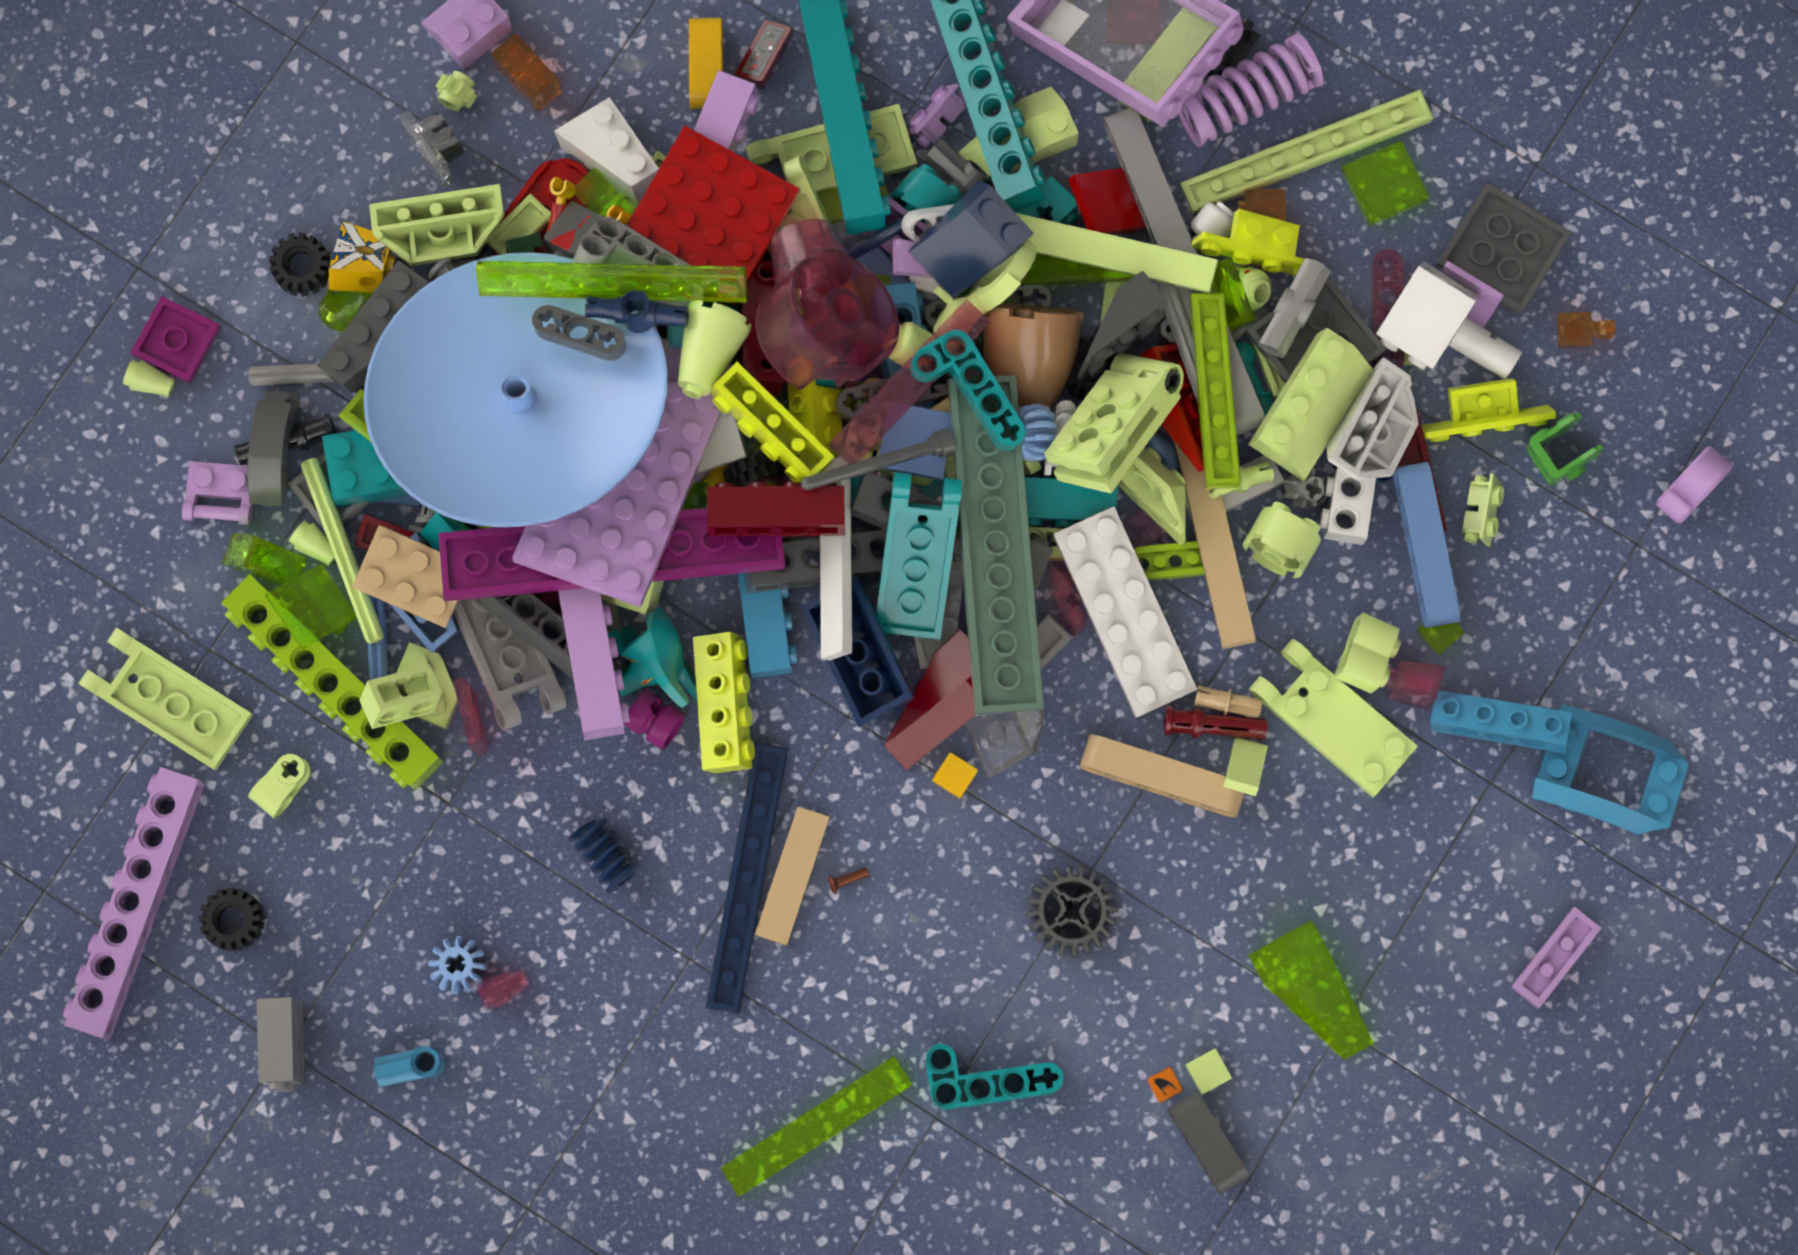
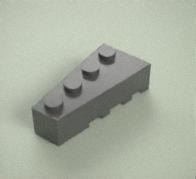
[317,260,429,394]

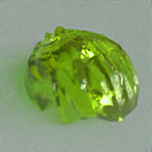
[318,290,374,332]

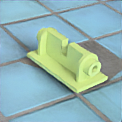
[1461,474,1504,547]

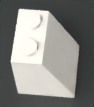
[1376,261,1480,370]

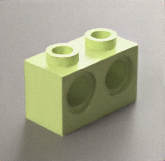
[359,664,443,729]

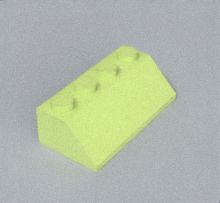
[1248,328,1373,481]

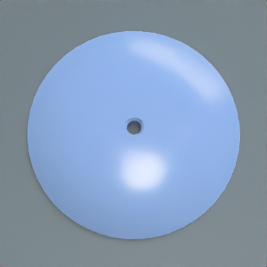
[364,252,668,527]

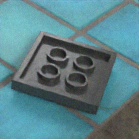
[1435,182,1572,316]
[1246,277,1387,384]

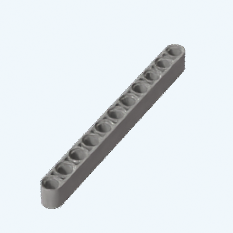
[1103,107,1265,435]

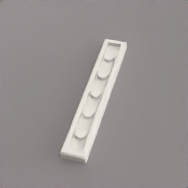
[820,456,852,660]

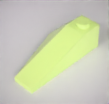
[959,86,1079,181]

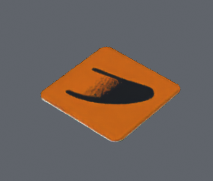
[1147,1067,1183,1103]

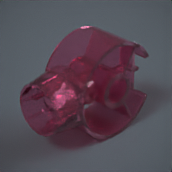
[755,219,899,390]

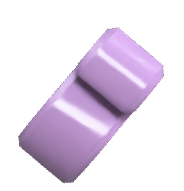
[1656,446,1732,524]

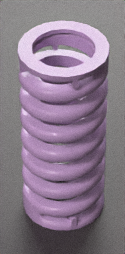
[1178,33,1324,148]

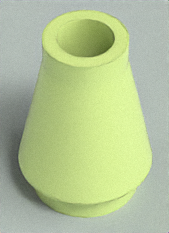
[123,359,175,398]
[289,520,335,566]

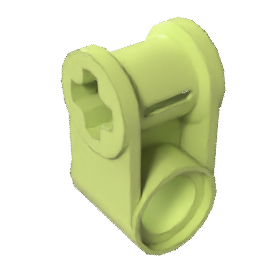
[248,754,311,819]

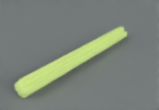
[301,458,384,644]

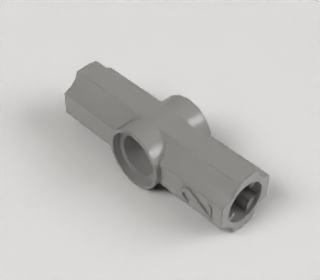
[1258,258,1331,358]

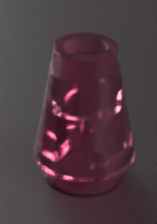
[476,969,529,1010]

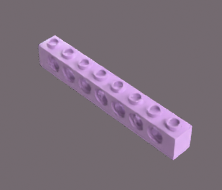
[63,767,205,1040]

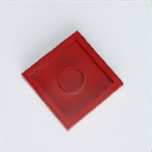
[1067,168,1146,235]

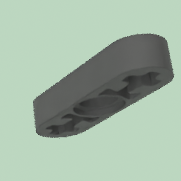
[532,305,626,361]

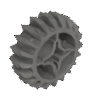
[1026,865,1118,958]

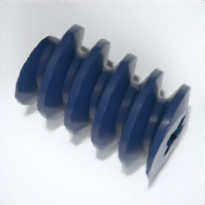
[568,818,639,894]

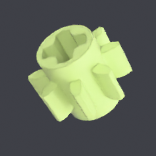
[435,71,477,112]

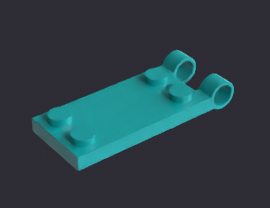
[875,472,962,640]

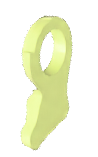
[933,240,1038,355]

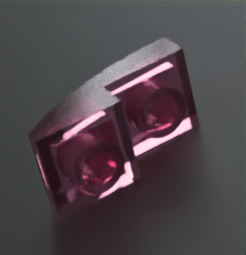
[1047,565,1086,638]

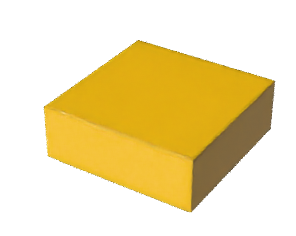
[932,752,978,799]

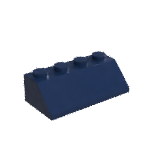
[801,576,915,727]

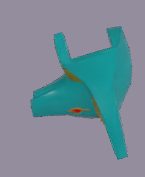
[608,608,697,708]

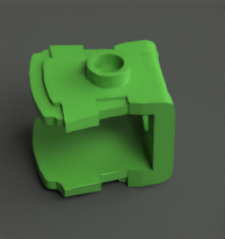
[1527,412,1604,486]

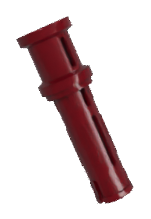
[1163,706,1267,740]

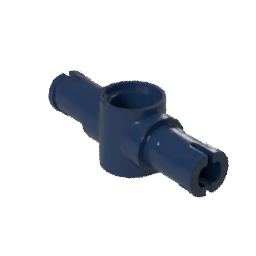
[585,290,689,333]

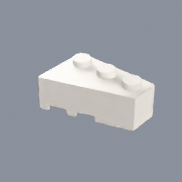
[554,97,659,204]

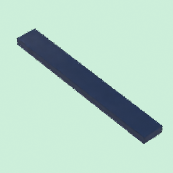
[705,742,789,1014]

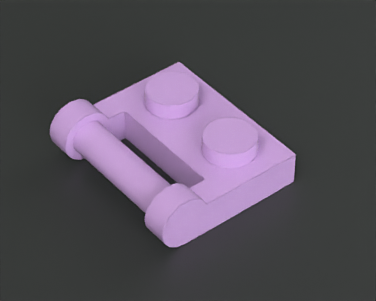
[182,461,254,525]

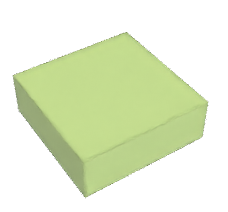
[1185,1048,1232,1095]

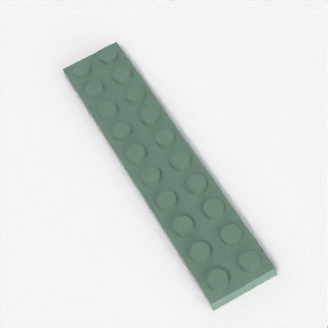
[947,375,1044,714]

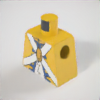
[329,221,409,293]

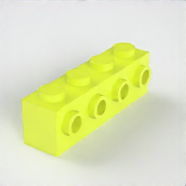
[711,362,835,483]
[693,632,755,774]

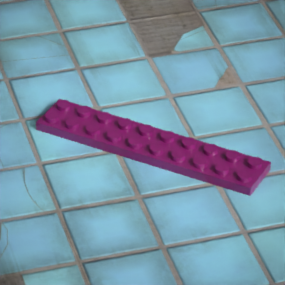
[438,508,785,601]

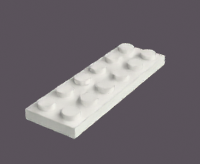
[1052,507,1197,718]

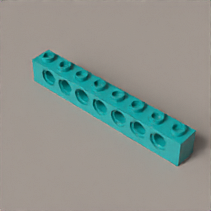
[931,0,1046,210]

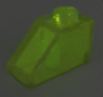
[222,533,307,589]

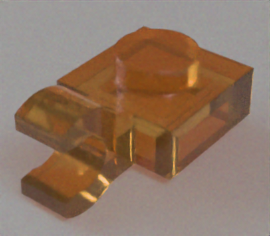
[1556,312,1616,348]

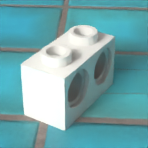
[1319,467,1376,545]

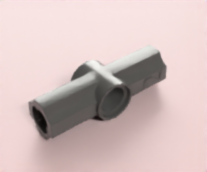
[922,137,996,196]

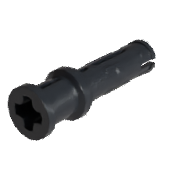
[234,413,337,465]

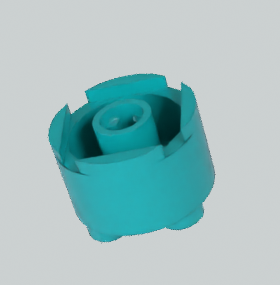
[889,164,963,224]

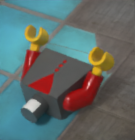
[543,177,631,259]

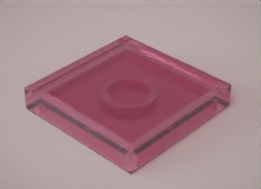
[453,678,489,756]

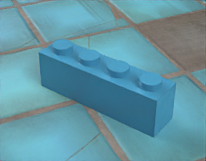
[738,573,797,679]

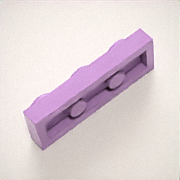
[1511,907,1602,1009]

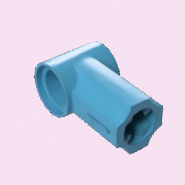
[373,1046,446,1087]

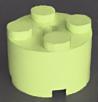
[1243,502,1321,578]

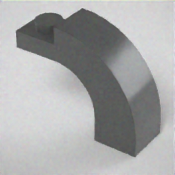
[248,391,300,506]

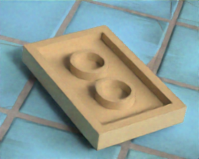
[352,525,459,628]

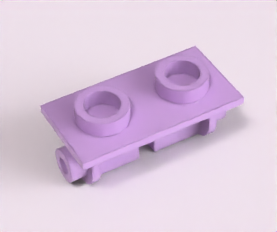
[907,84,966,148]

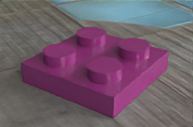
[130,296,222,385]

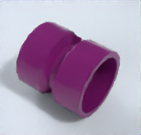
[623,689,686,751]

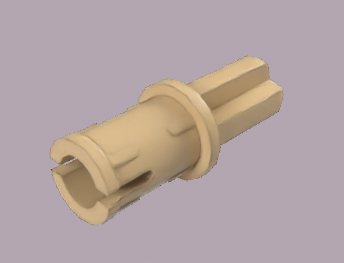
[1194,685,1263,718]

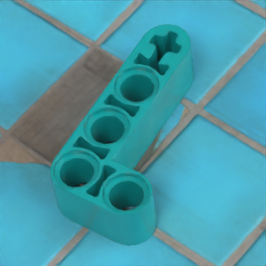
[910,330,1025,452]
[925,1044,1064,1110]

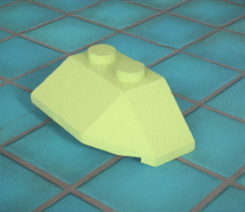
[369,184,504,266]
[1118,446,1186,545]

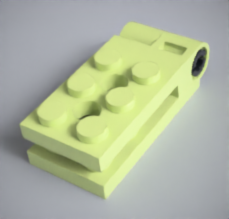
[1044,353,1184,493]

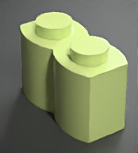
[1335,613,1401,693]

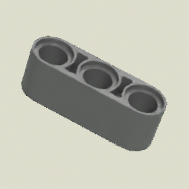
[1167,1091,1250,1195]

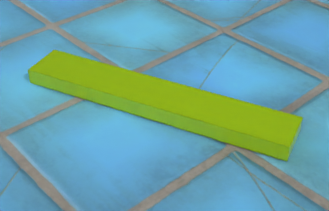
[1189,293,1241,489]

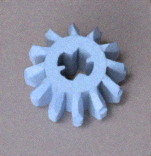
[1019,404,1058,461]
[428,936,487,995]

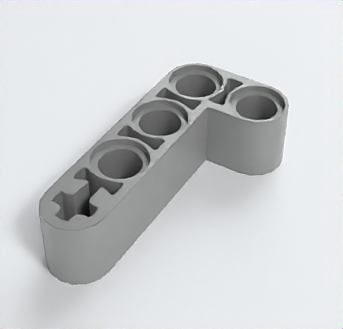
[571,217,710,306]

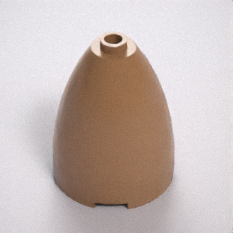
[982,302,1084,411]

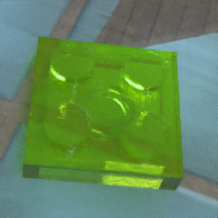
[1341,141,1430,227]

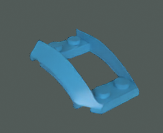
[1532,704,1690,836]

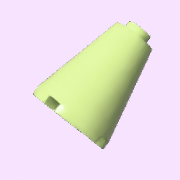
[678,300,752,399]

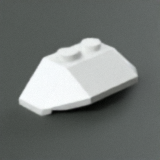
[1326,357,1418,479]

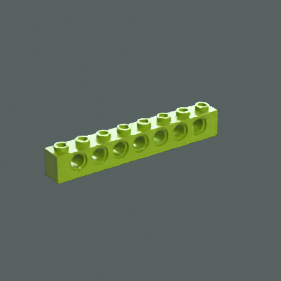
[221,574,443,791]

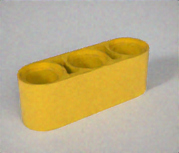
[689,18,723,109]

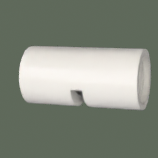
[1449,318,1523,379]

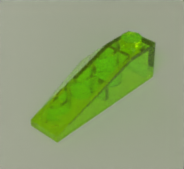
[1248,920,1374,1060]

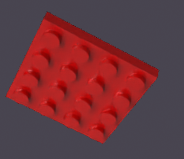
[626,125,801,306]

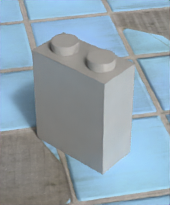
[257,997,305,1092]

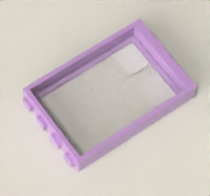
[1007,0,1244,127]

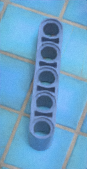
[1393,462,1460,628]

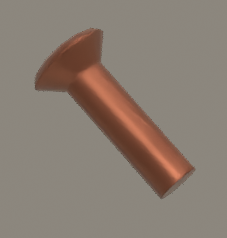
[828,867,869,894]

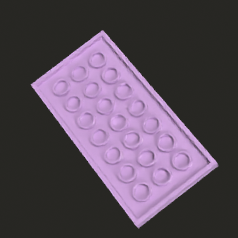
[512,340,733,607]

